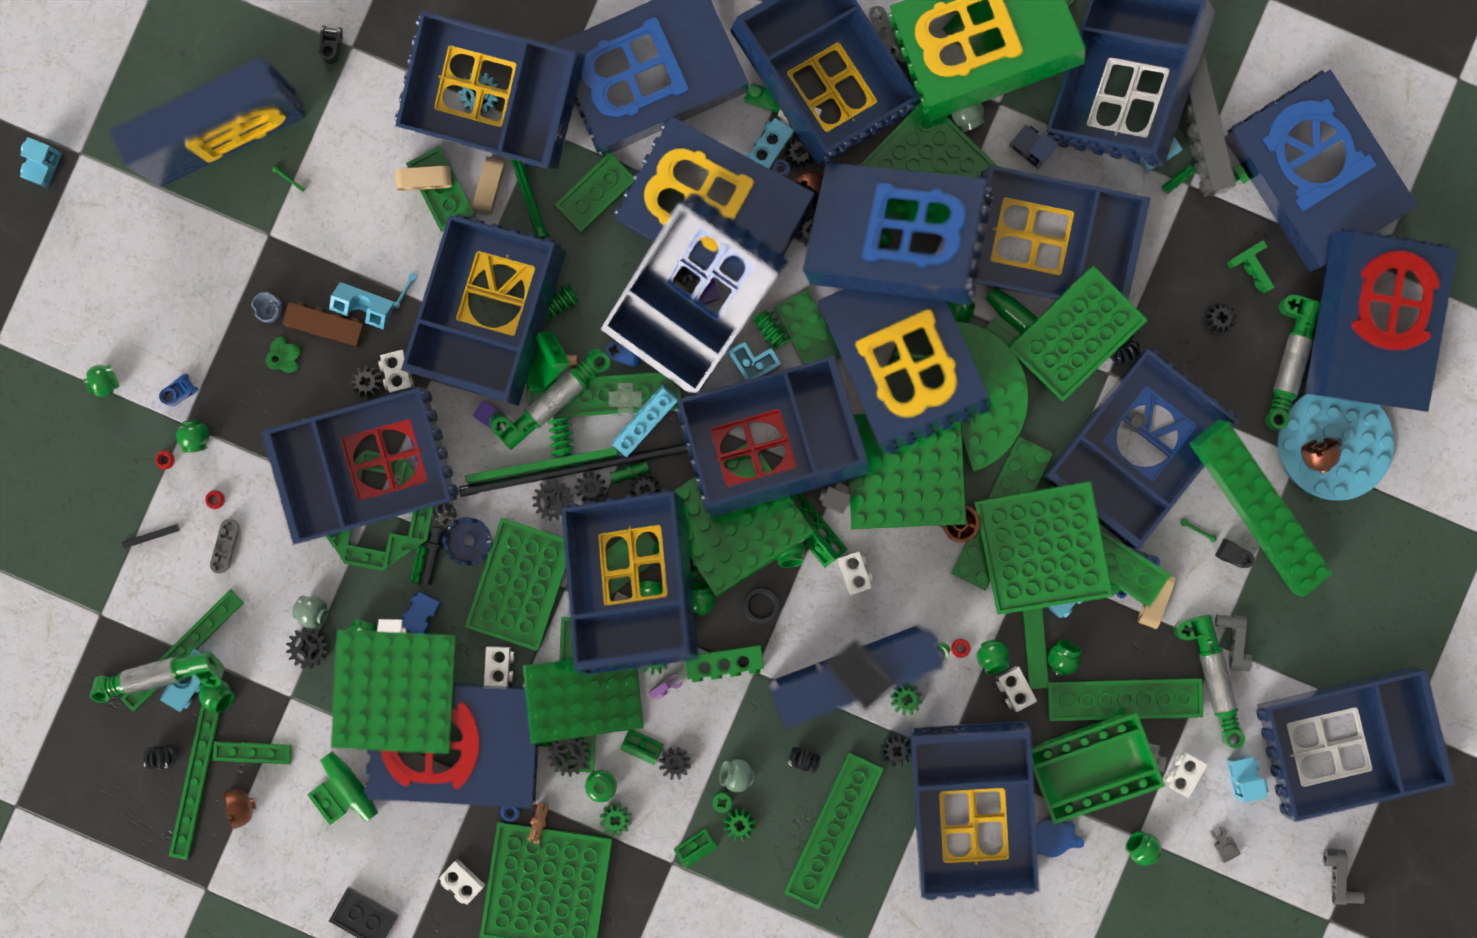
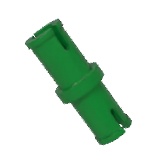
[610,460,650,484]

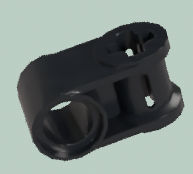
[319,25,343,64]
[1215,538,1255,568]

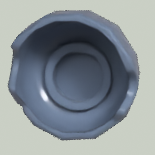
[251,292,283,323]

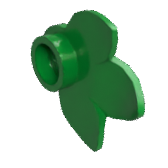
[265,336,302,373]

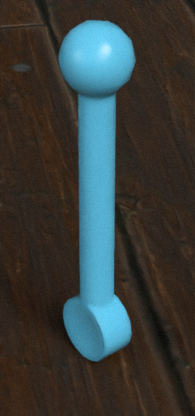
[393,273,417,309]

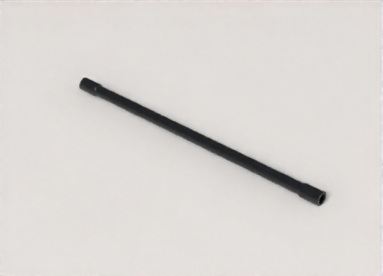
[459,443,688,497]

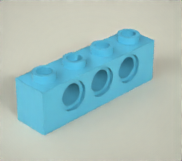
[733,118,794,186]
[612,384,678,457]

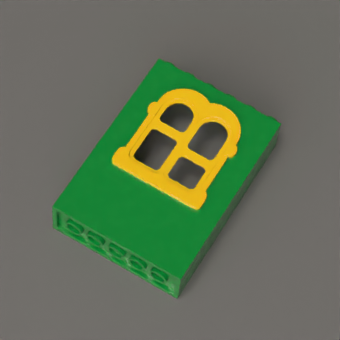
[888,0,1085,121]

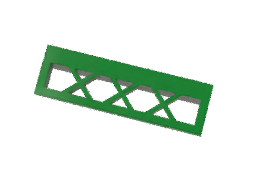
[790,492,848,568]

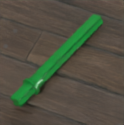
[511,159,550,240]

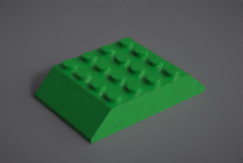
[1031,712,1165,824]

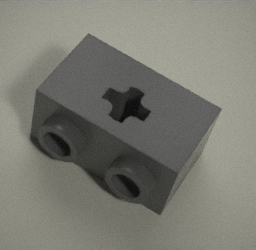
[819,487,851,514]

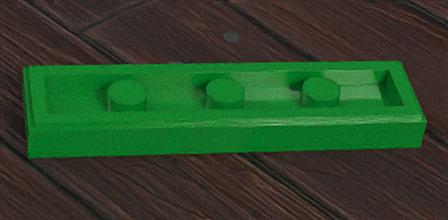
[213,741,292,765]

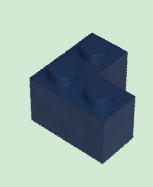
[1009,125,1058,170]

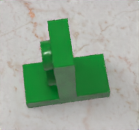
[1226,240,1274,293]

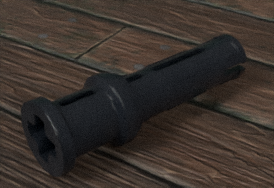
[420,526,447,585]

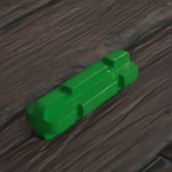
[1161,164,1196,194]
[409,546,427,583]

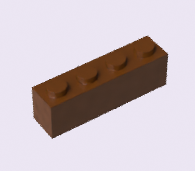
[282,301,366,348]

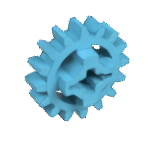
[458,72,499,114]

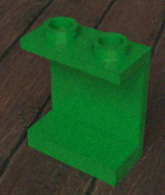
[526,332,570,391]

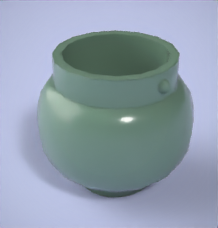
[952,103,985,132]
[292,595,328,629]
[719,759,754,792]

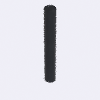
[122,524,180,549]

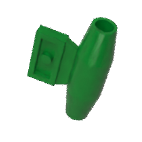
[985,287,1038,347]
[307,751,379,825]

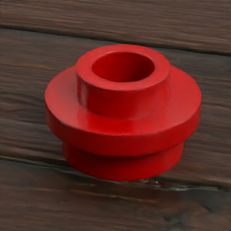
[155,450,175,470]
[205,490,225,509]
[951,639,971,658]

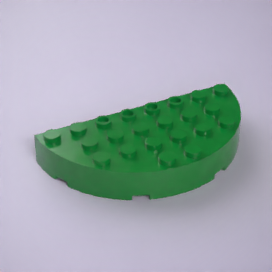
[939,321,1028,472]

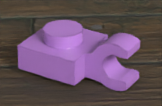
[649,673,683,699]

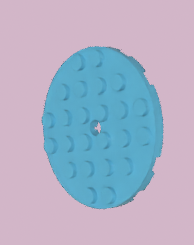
[1278,394,1394,501]

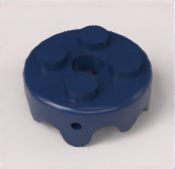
[442,517,492,566]

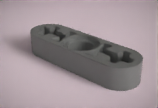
[210,519,240,574]

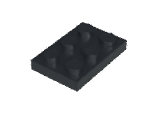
[825,638,896,712]
[328,887,399,938]

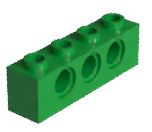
[685,645,764,683]

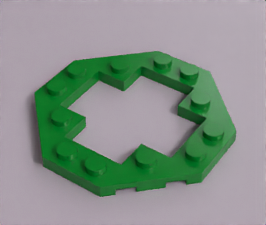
[326,450,435,571]

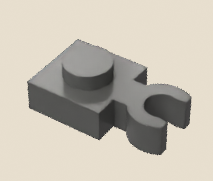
[1121,409,1148,434]
[1210,826,1241,863]

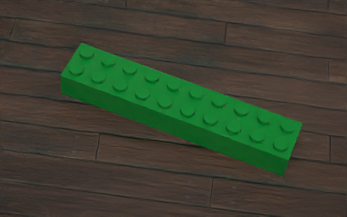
[1189,420,1333,597]

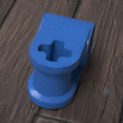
[605,342,641,368]
[159,373,199,407]

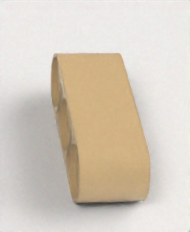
[472,156,506,214]
[395,166,452,191]
[1138,576,1176,629]

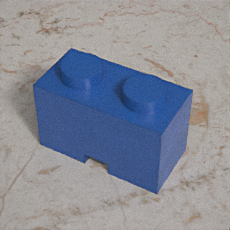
[401,591,442,634]

